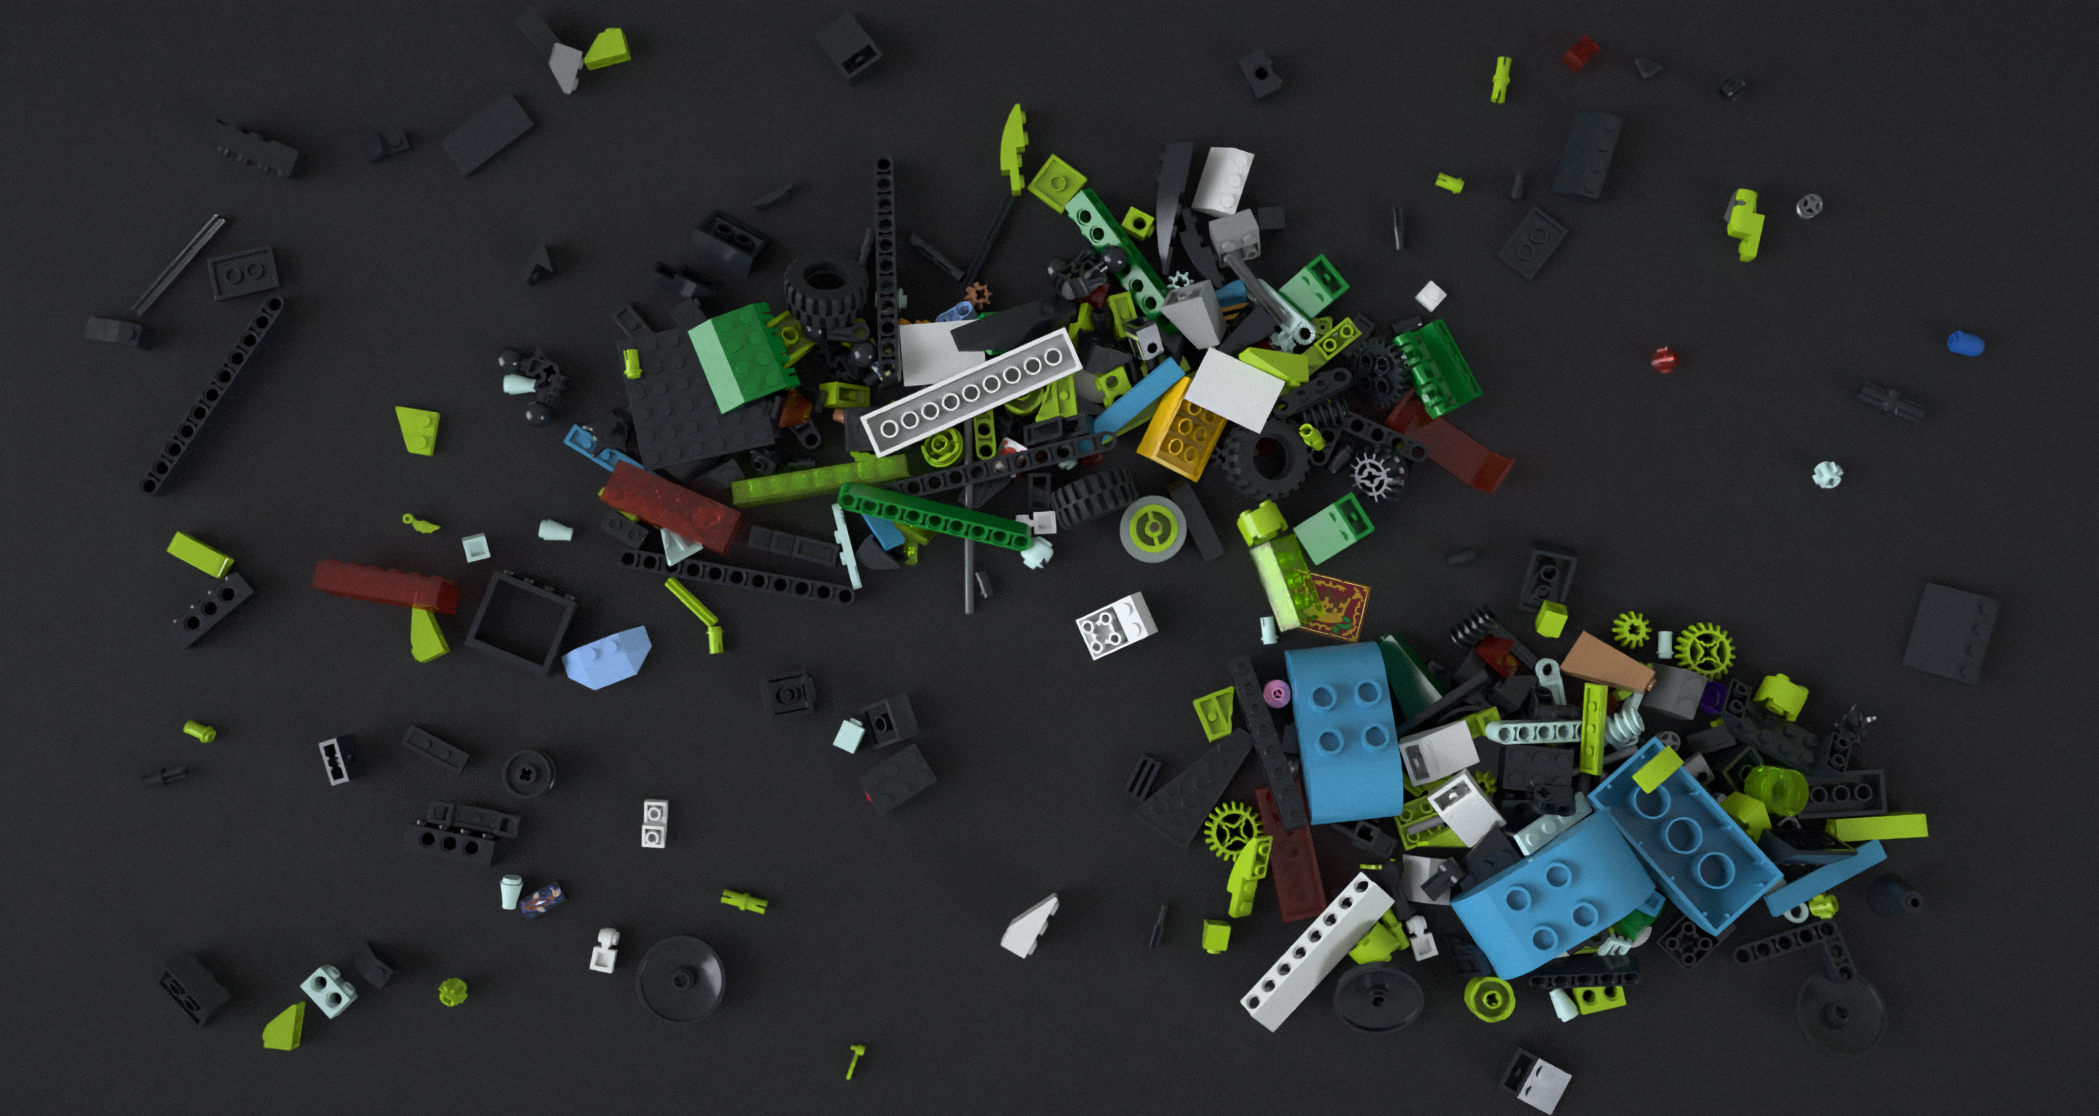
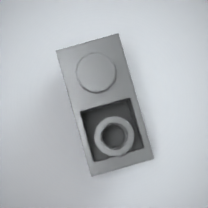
[549,43,584,94]

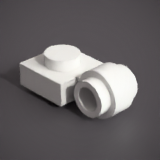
[1014,511,1056,535]
[1405,915,1438,961]
[589,927,620,973]

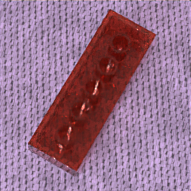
[600,459,743,557]
[311,559,461,615]
[1253,780,1327,923]

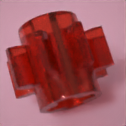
[1652,347,1679,374]

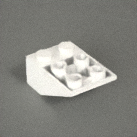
[1076,592,1158,660]
[1399,719,1480,787]
[1427,768,1507,848]
[1001,893,1059,958]

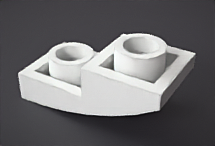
[642,799,668,848]

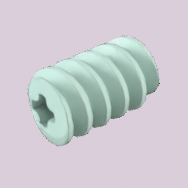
[1604,707,1644,747]

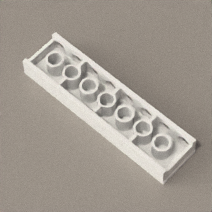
[1240,872,1395,1032]

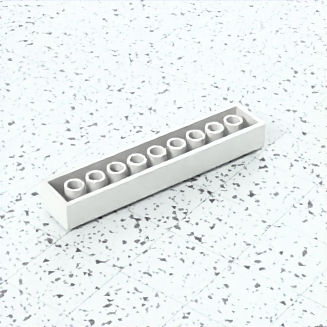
[860,327,1083,458]

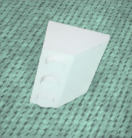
[1191,147,1254,218]

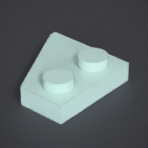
[660,513,705,566]

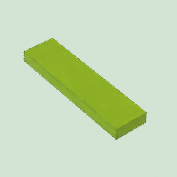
[1579,683,1608,775]

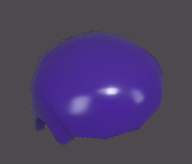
[1698,681,1726,714]

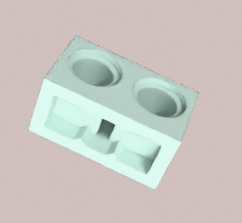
[300,964,358,1019]

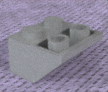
[1209,209,1261,268]

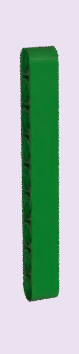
[838,482,1032,551]

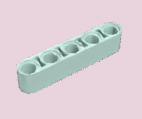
[1485,718,1582,744]

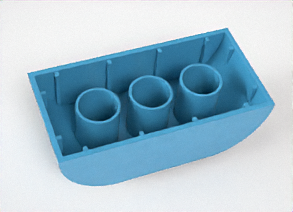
[1284,641,1403,825]
[1586,736,1784,936]
[1449,808,1655,980]

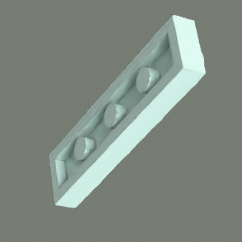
[1514,792,1593,856]

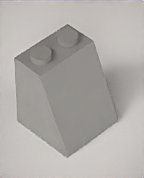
[1161,280,1227,350]

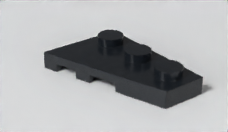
[1459,821,1522,892]

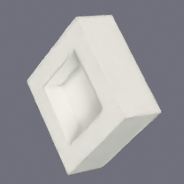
[1415,281,1447,312]

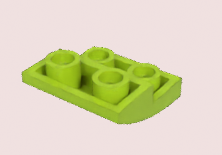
[1393,795,1445,851]

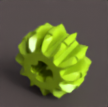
[1611,611,1652,649]

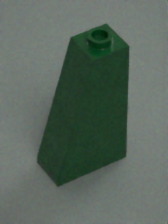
[1378,631,1448,721]

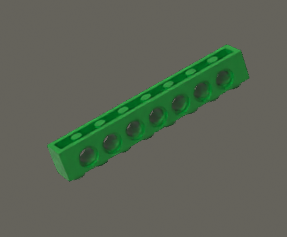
[1064,188,1179,336]

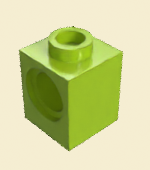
[1121,206,1156,242]
[1535,600,1568,638]

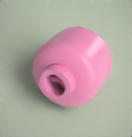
[1261,680,1291,708]

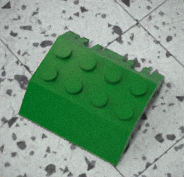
[688,302,801,414]
[1391,318,1483,420]

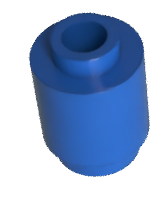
[1947,330,1985,357]

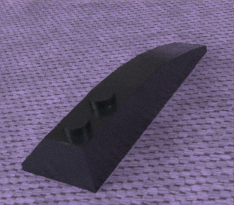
[1155,142,1194,280]
[950,294,1077,352]

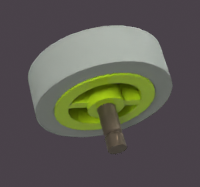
[1120,496,1187,563]

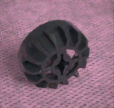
[1349,444,1409,505]

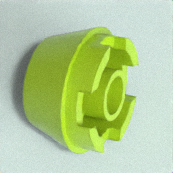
[921,427,964,468]

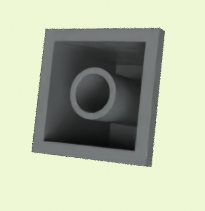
[1639,662,1708,720]

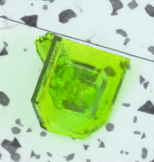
[892,511,938,565]

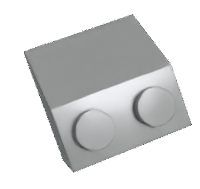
[1401,854,1450,905]

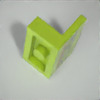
[1104,291,1137,342]

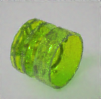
[1744,765,1809,817]

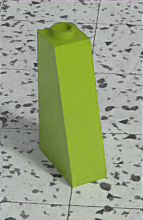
[1825,811,1928,842]

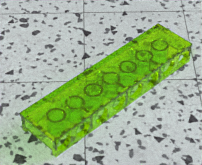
[731,454,912,509]

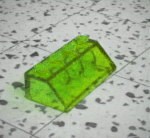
[1250,534,1325,632]

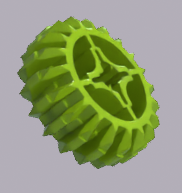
[1674,622,1736,682]
[1204,801,1264,862]

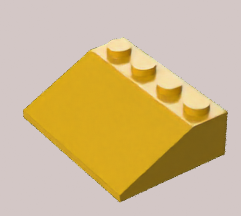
[1136,376,1228,482]

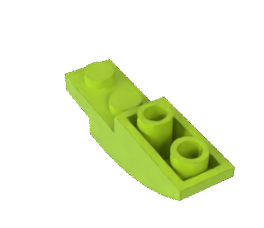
[1000,104,1029,196]
[1301,317,1362,377]
[1227,835,1273,918]

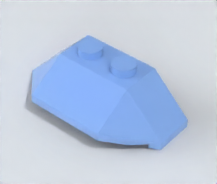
[561,626,652,690]

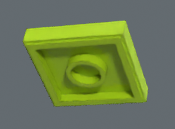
[1027,154,1087,215]

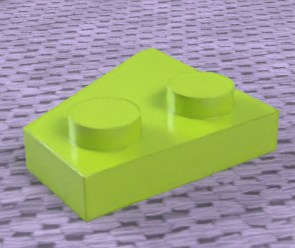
[1036,374,1079,422]
[396,406,440,456]
[1193,686,1234,743]

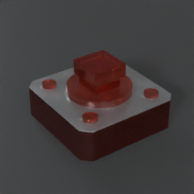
[994,437,1029,479]

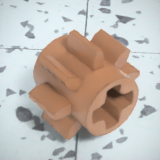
[964,282,992,310]

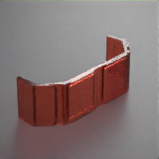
[1385,388,1516,495]

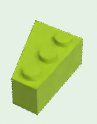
[1719,791,1772,845]

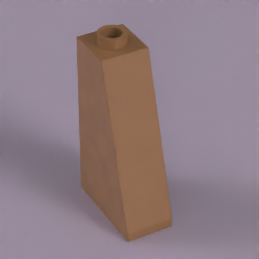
[1560,631,1657,695]

